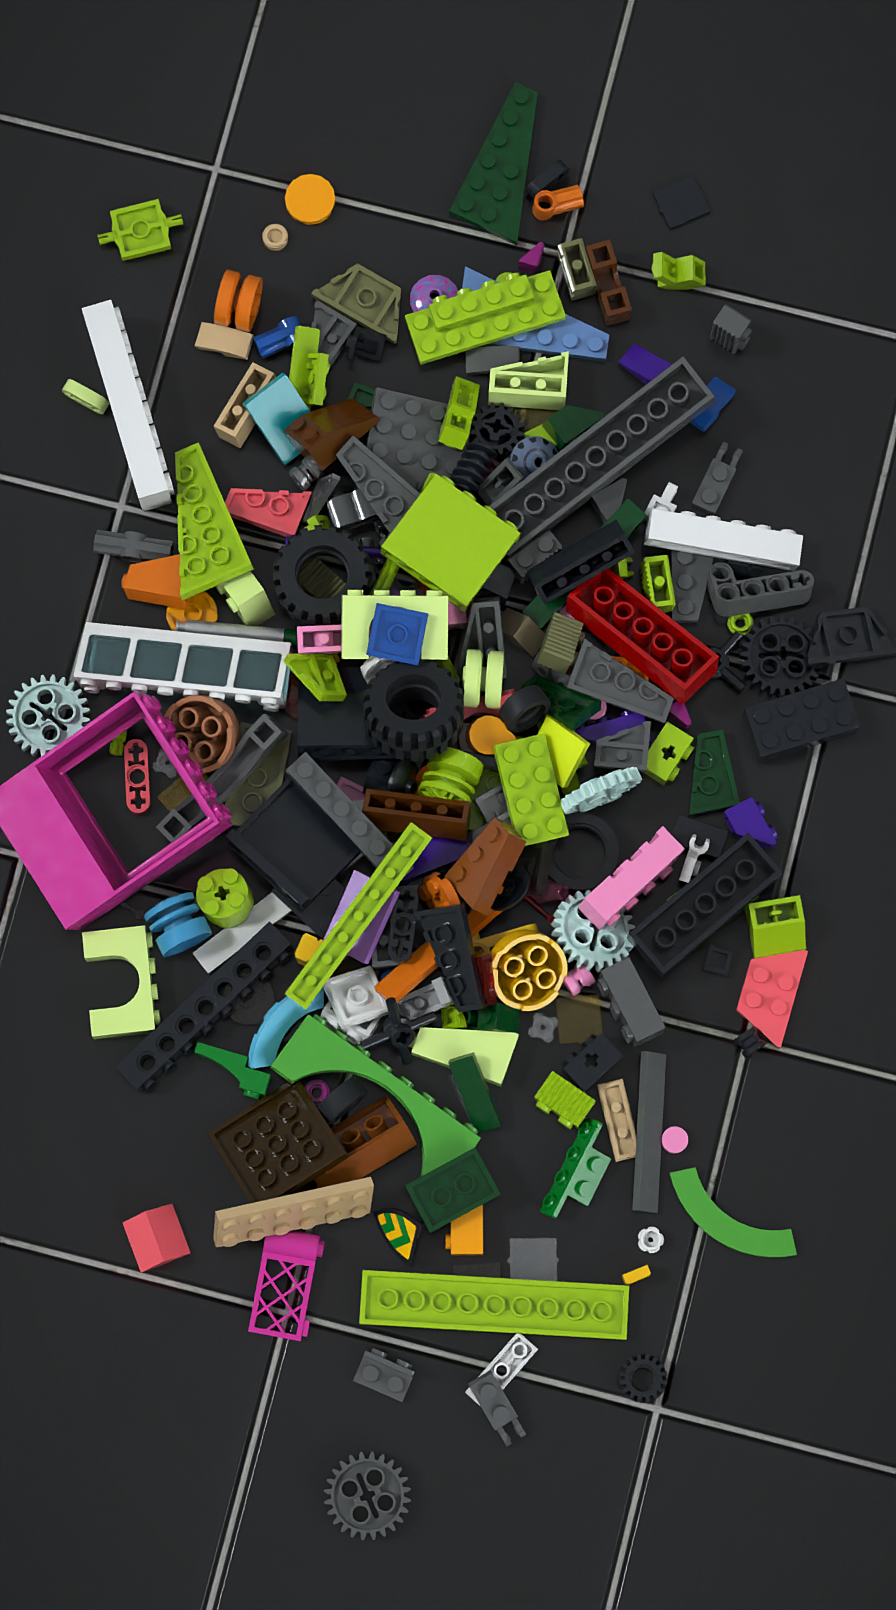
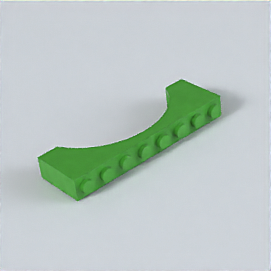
[270,1014,481,1176]

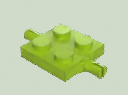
[97,199,184,261]

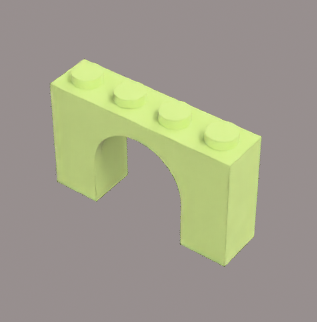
[341,590,448,660]
[82,925,161,1040]

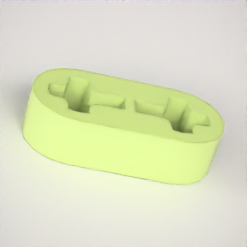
[62,379,110,414]

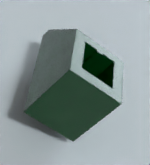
[542,405,605,450]
[461,1003,520,1034]

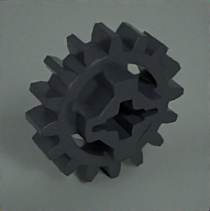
[469,402,524,459]

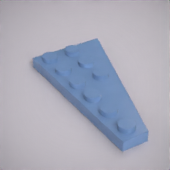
[462,267,609,362]

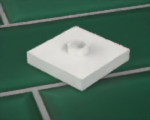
[323,965,389,1029]

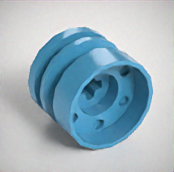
[144,892,212,957]

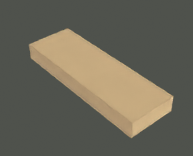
[597,1079,637,1163]

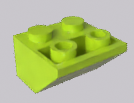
[745,895,806,959]

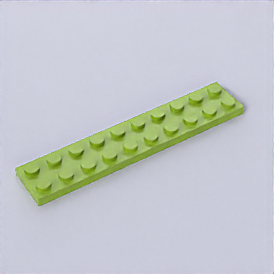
[359,1270,629,1340]

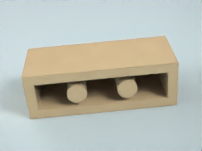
[214,362,276,448]

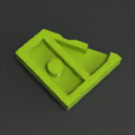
[284,654,347,701]

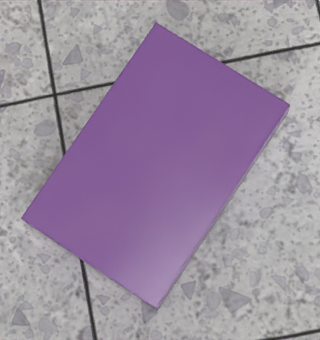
[323,870,400,964]

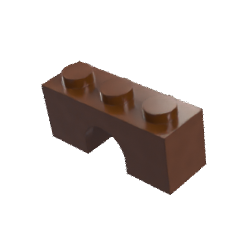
[585,239,632,326]

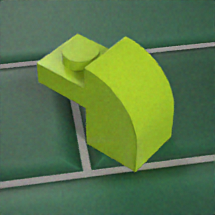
[652,252,706,290]

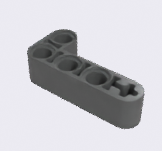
[707,562,814,617]

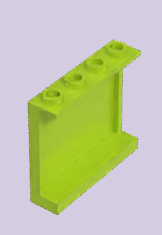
[380,474,521,613]

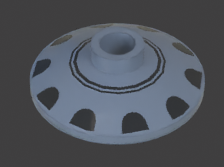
[510,436,558,479]

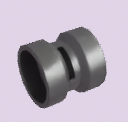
[288,458,324,491]

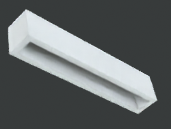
[643,507,803,571]

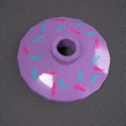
[410,275,458,312]

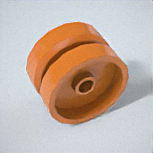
[214,269,263,332]

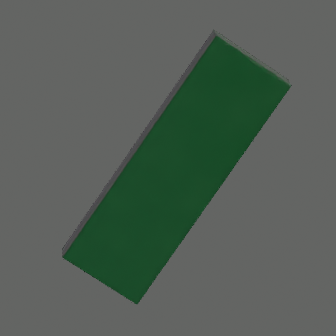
[448,1052,502,1133]

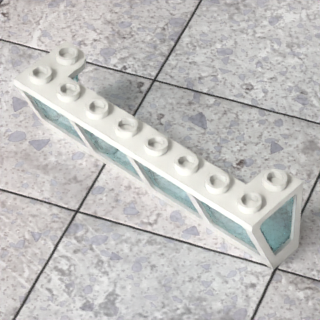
[74,622,293,712]

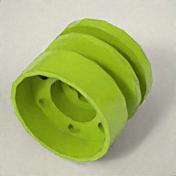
[418,747,484,805]

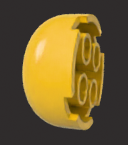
[486,929,567,1011]

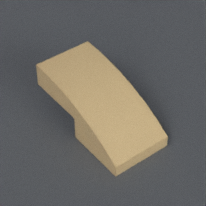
[195,322,254,360]

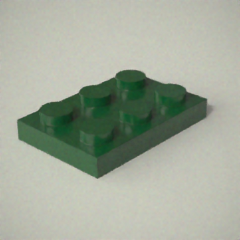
[405,1148,501,1233]

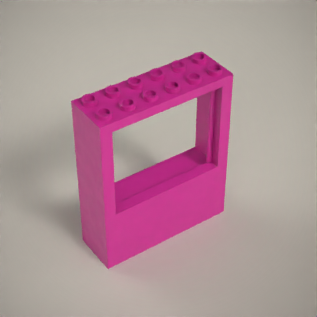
[0,691,233,930]

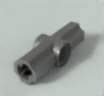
[93,530,174,563]

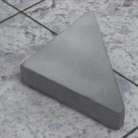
[302,473,341,525]

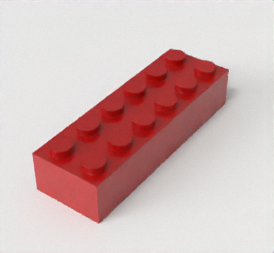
[566,568,719,705]

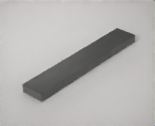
[633,1051,666,1213]

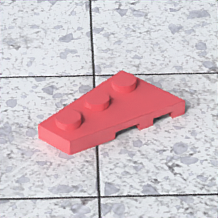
[225,488,312,537]

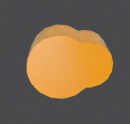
[465,716,516,757]

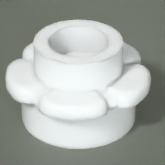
[638,1227,664,1253]

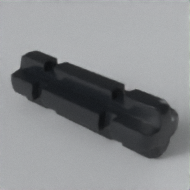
[712,557,762,579]

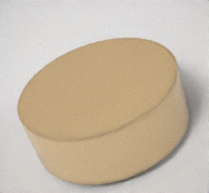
[262,224,288,251]

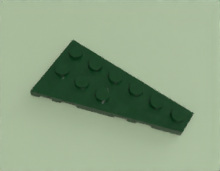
[449,82,538,246]

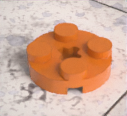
[418,872,460,908]

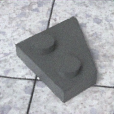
[311,300,358,367]
[594,721,651,772]

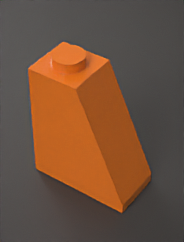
[122,554,190,609]

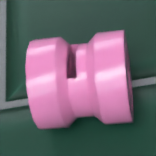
[563,963,596,997]

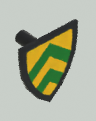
[373,1208,428,1266]

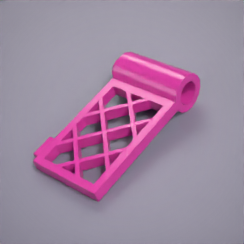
[248,1230,325,1341]

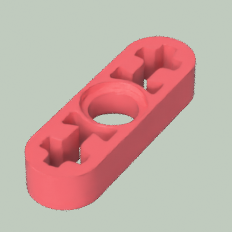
[124,739,151,815]

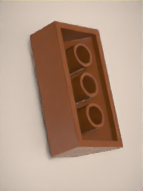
[314,1095,417,1188]

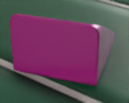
[518,242,544,274]
[668,701,692,730]

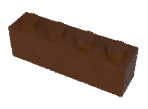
[362,789,471,841]

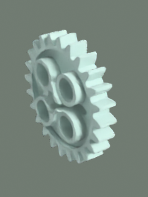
[6,675,91,757]
[561,767,642,815]
[551,890,635,973]

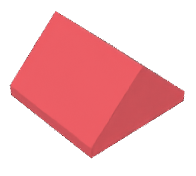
[123,1204,191,1273]

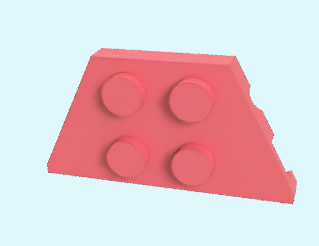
[736,950,808,1049]

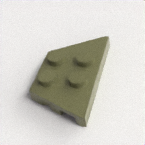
[311,263,401,344]

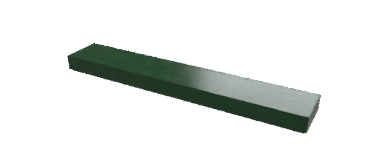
[522,499,648,630]

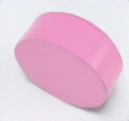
[662,1126,688,1154]

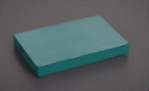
[242,372,310,465]

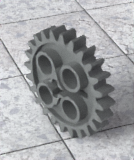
[324,1451,411,1540]

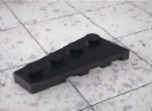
[413,903,486,1012]

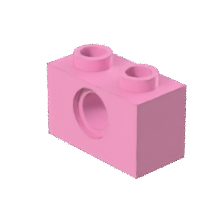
[297,625,341,654]

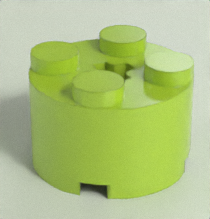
[196,868,254,928]

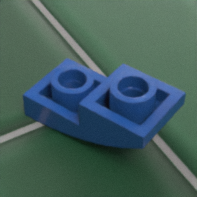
[689,377,736,432]

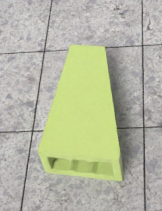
[408,1027,519,1087]

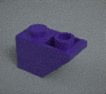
[723,797,778,849]

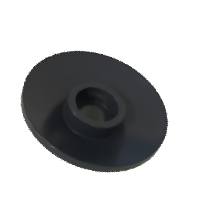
[387,759,418,795]
[491,865,530,911]

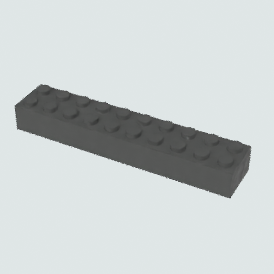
[489,357,716,557]

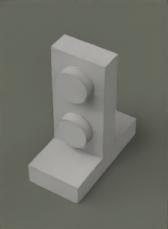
[397,977,455,1020]

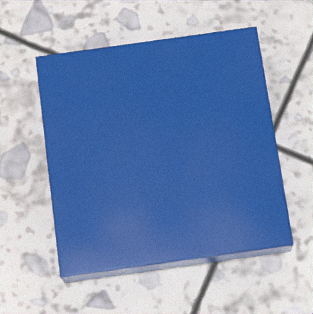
[366,603,428,665]

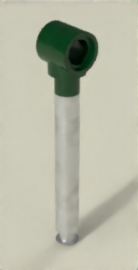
[175,619,316,650]

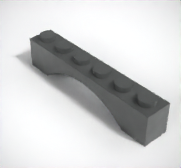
[156,714,289,843]
[286,752,414,878]

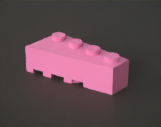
[578,826,685,930]

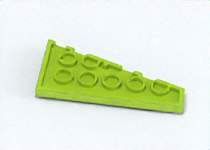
[175,442,254,601]

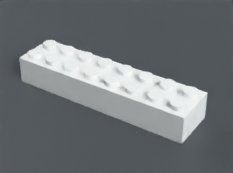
[82,300,175,512]

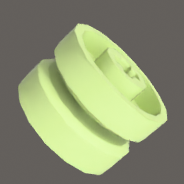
[462,649,504,709]

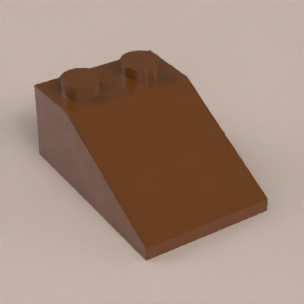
[284,398,380,471]

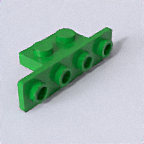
[540,1118,611,1218]

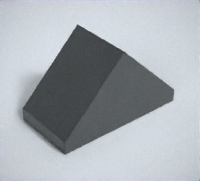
[477,458,524,506]
[590,478,627,525]

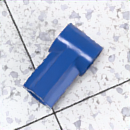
[253,316,302,359]

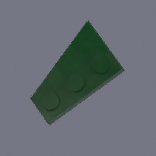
[521,675,601,731]
[689,729,740,817]

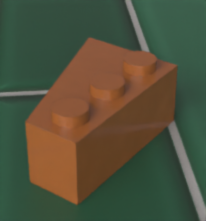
[444,817,526,917]

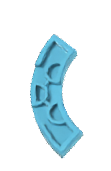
[248,987,324,1069]

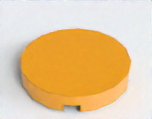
[285,174,336,225]
[166,591,218,631]

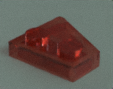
[475,949,497,1005]

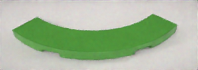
[669,1167,797,1258]

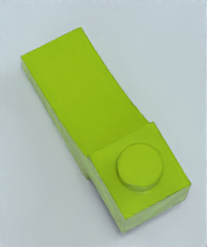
[438,376,480,450]

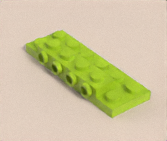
[405,270,566,365]

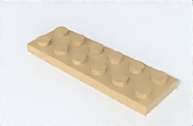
[213,1177,374,1248]

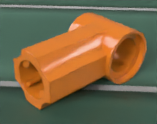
[532,185,584,221]

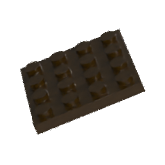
[207,1080,349,1203]

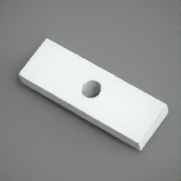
[465,1333,538,1405]

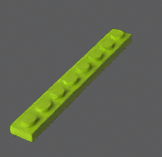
[285,822,432,1009]

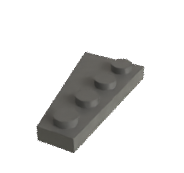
[336,436,420,534]
[567,638,674,724]

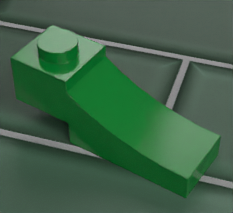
[195,1042,272,1100]

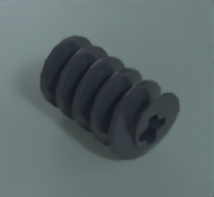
[449,442,498,497]

